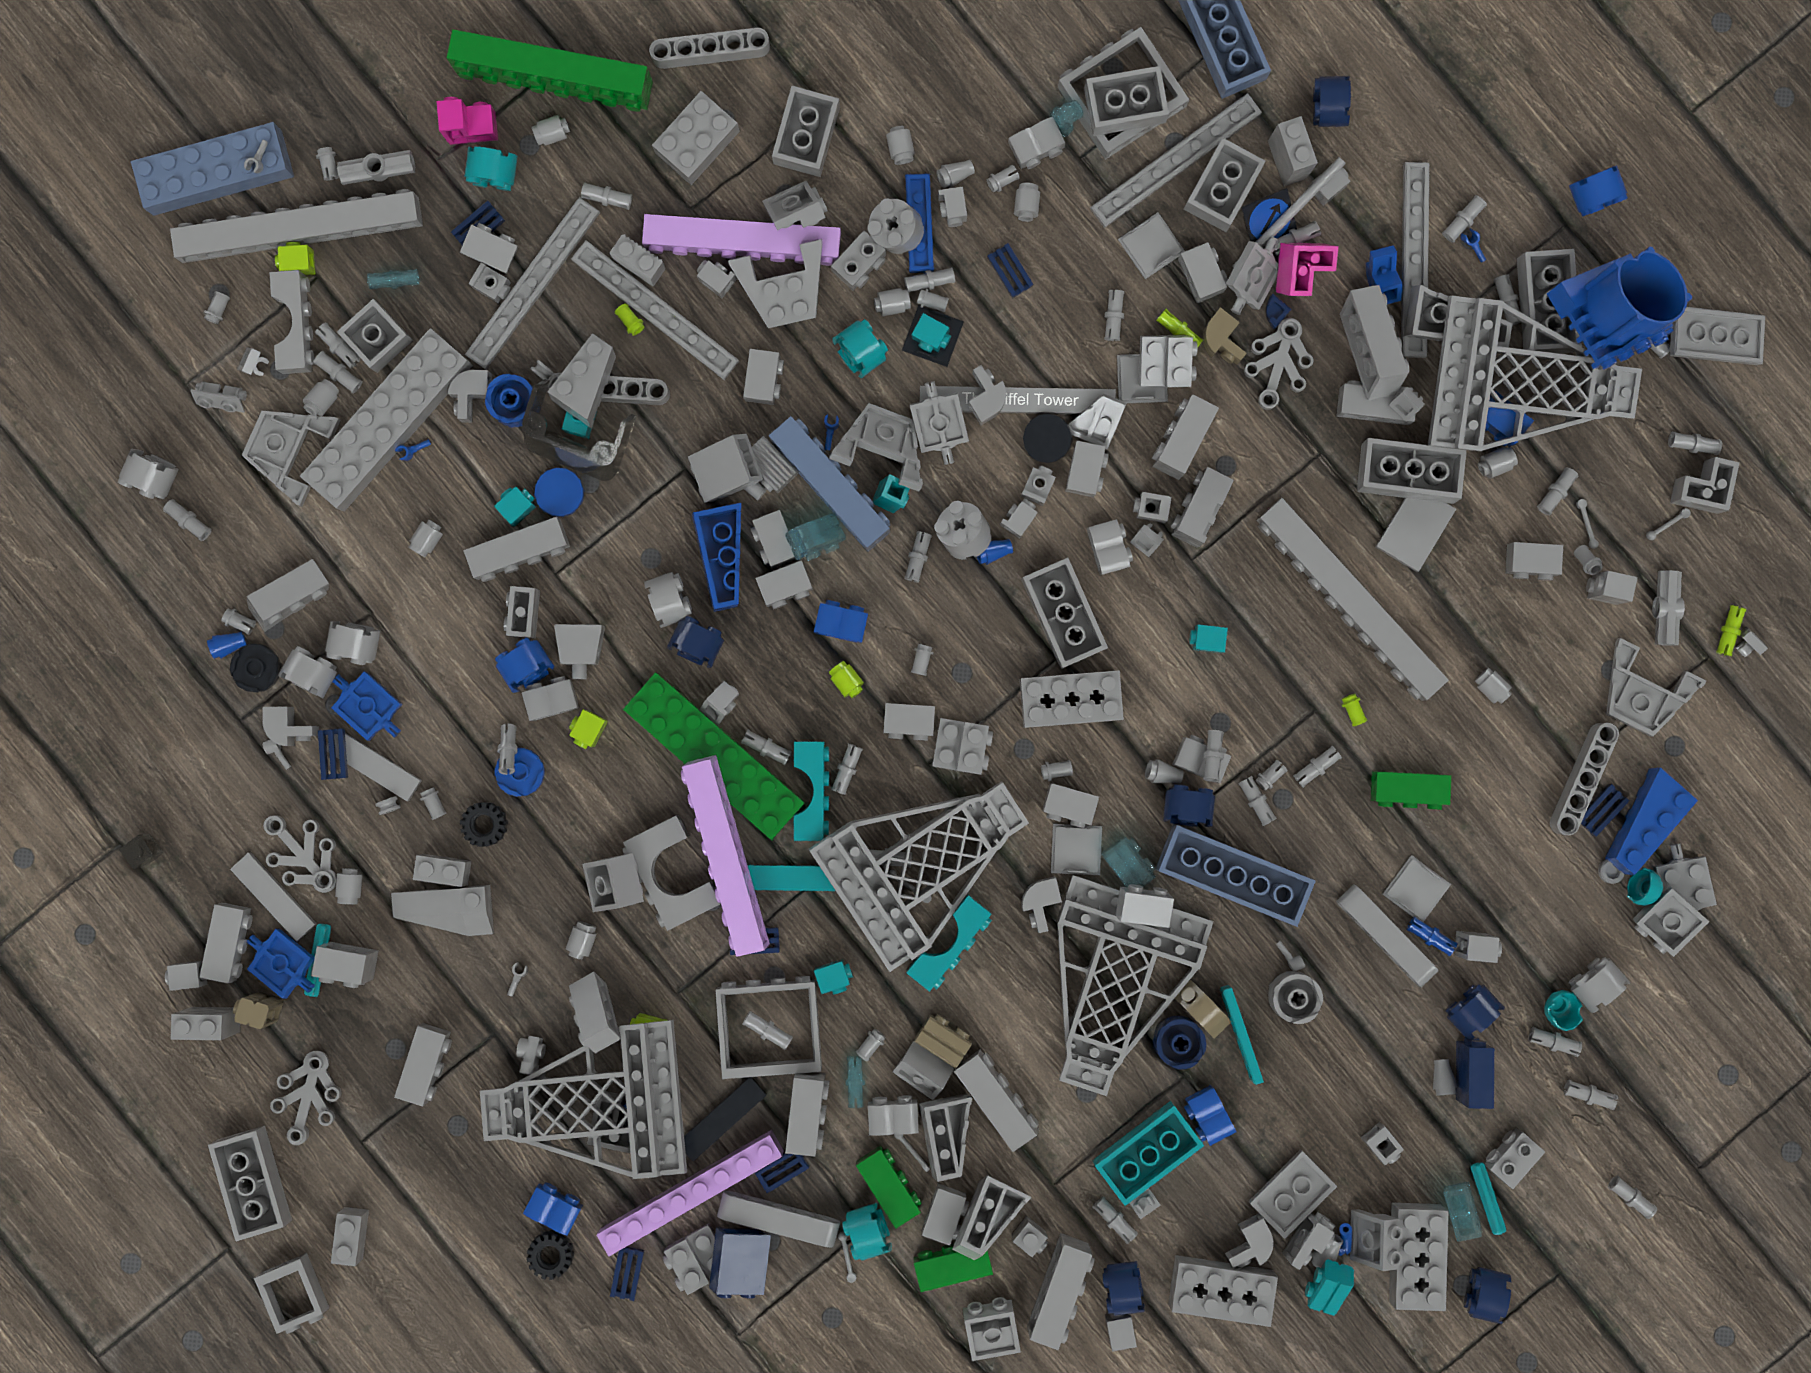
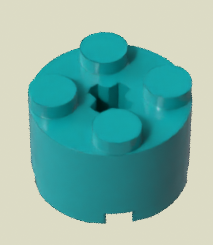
[464,147,518,191]
[833,319,888,378]
[842,1203,892,1261]

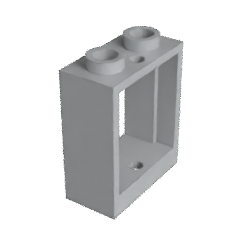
[254,1253,329,1334]

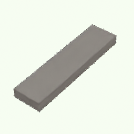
[327,733,422,801]
[230,852,317,941]

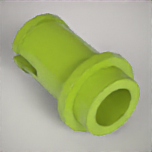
[615,303,644,336]
[1341,694,1367,727]

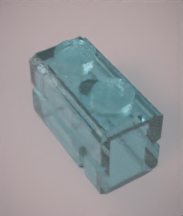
[785,513,846,561]
[1101,836,1156,887]
[1443,1182,1483,1241]

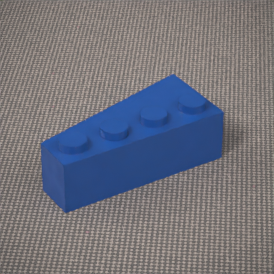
[692,503,741,612]
[1605,768,1698,875]

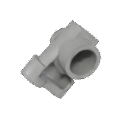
[516,1036,546,1075]

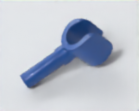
[1461,228,1486,263]
[824,414,839,450]
[395,439,431,461]

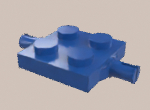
[331,671,403,741]
[247,929,315,999]

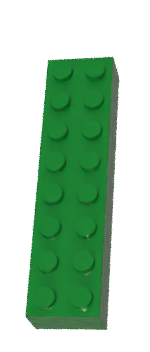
[447,29,653,112]
[623,672,806,840]

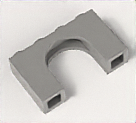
[622,815,721,931]

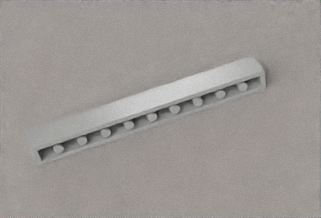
[170,189,423,263]
[1256,498,1449,701]

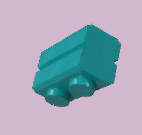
[1305,1259,1354,1316]

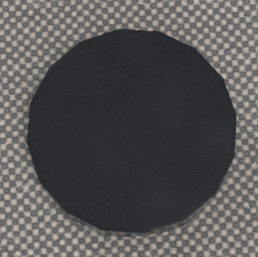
[1023,414,1073,463]
[230,644,281,693]

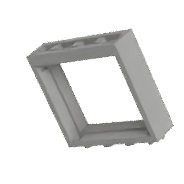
[1057,27,1189,160]
[716,976,822,1079]

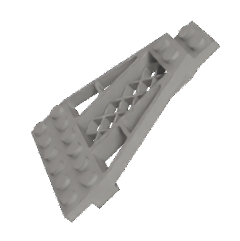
[1428,296,1642,451]
[809,782,1029,972]
[1057,875,1214,1096]
[480,1020,687,1179]

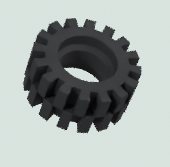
[460,802,508,847]
[526,1230,574,1280]

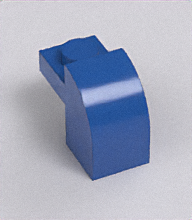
[1366,245,1403,304]

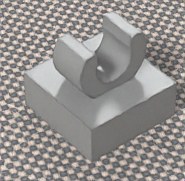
[237,347,269,376]
[1389,387,1424,422]
[1130,523,1164,557]
[1736,627,1768,657]
[1129,1188,1161,1220]

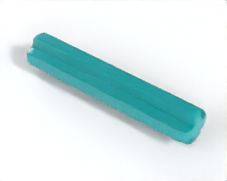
[304,923,331,997]
[1470,1162,1507,1235]

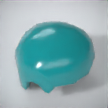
[1627,868,1663,906]
[1544,990,1583,1031]

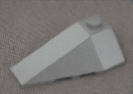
[391,885,494,936]

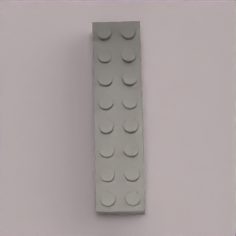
[300,328,473,512]

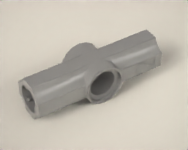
[337,150,416,185]
[1652,570,1685,646]

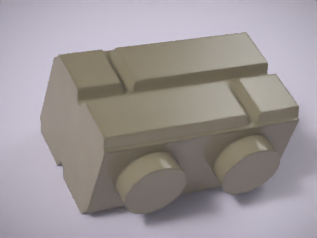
[233,992,284,1030]
[914,1014,972,1068]

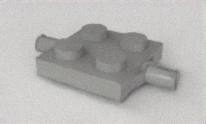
[1226,237,1279,315]
[910,381,969,465]
[1654,843,1717,911]

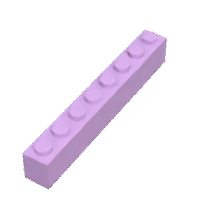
[642,214,841,266]
[681,755,770,957]
[597,1130,784,1256]

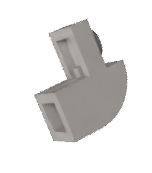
[968,365,1006,426]
[448,370,492,423]
[263,707,319,746]
[1021,877,1062,933]
[1225,1213,1273,1268]

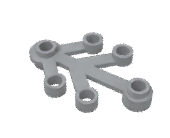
[1244,318,1313,410]
[264,815,337,893]
[270,1050,342,1145]

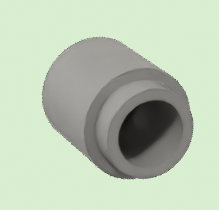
[532,114,570,146]
[886,126,915,165]
[1014,183,1040,222]
[874,288,911,317]
[303,379,339,416]
[1478,447,1518,479]
[409,520,443,557]
[1474,667,1512,704]
[335,868,362,904]
[565,921,597,960]

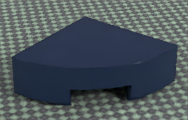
[1266,294,1291,329]

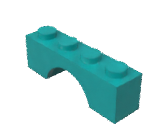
[794,742,829,841]
[906,894,992,992]

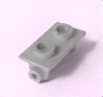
[191,381,247,413]

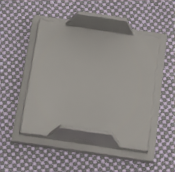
[1118,212,1185,279]
[1117,354,1168,403]
[1051,824,1102,875]
[1382,855,1451,922]

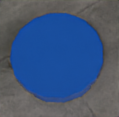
[534,468,584,517]
[495,748,545,797]

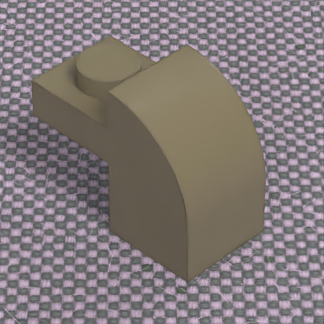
[1202,307,1247,365]
[1175,980,1232,1039]

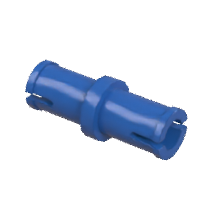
[1406,917,1458,956]

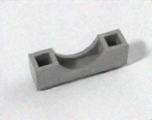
[269,270,315,374]

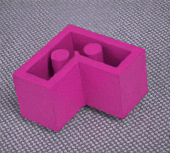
[436,97,498,145]
[1276,243,1338,296]

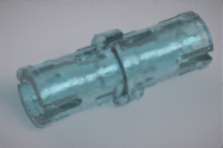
[367,269,420,289]
[846,1056,865,1108]

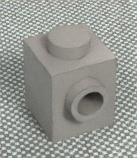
[1011,1216,1048,1257]

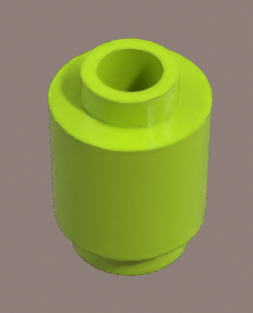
[829,661,864,698]

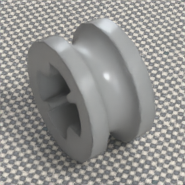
[530,360,554,383]
[375,796,401,816]

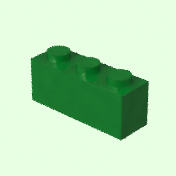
[1371,771,1452,810]
[856,1145,922,1229]
[913,1244,993,1292]

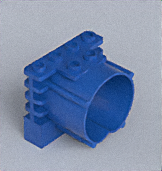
[1547,246,1692,370]

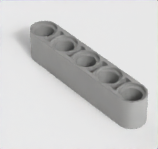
[649,28,770,69]
[547,373,670,405]
[1550,723,1619,835]
[1336,884,1439,988]
[717,1191,840,1248]

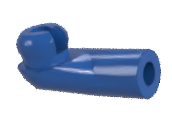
[1338,1223,1353,1256]

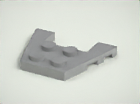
[728,239,823,328]
[829,403,923,491]
[242,411,341,507]
[1606,638,1706,736]

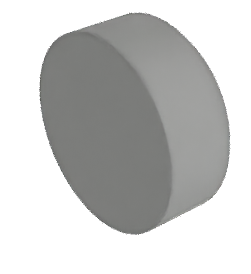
[1598,859,1625,884]

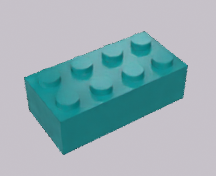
[1092,1101,1204,1206]

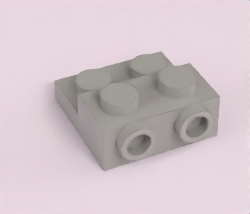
[762,181,827,230]
[1139,335,1197,387]
[932,718,993,775]
[1633,886,1709,957]
[1350,1209,1403,1271]
[1282,1212,1335,1270]
[662,1223,715,1295]
[963,1297,1021,1361]

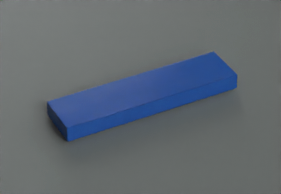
[905,174,934,273]

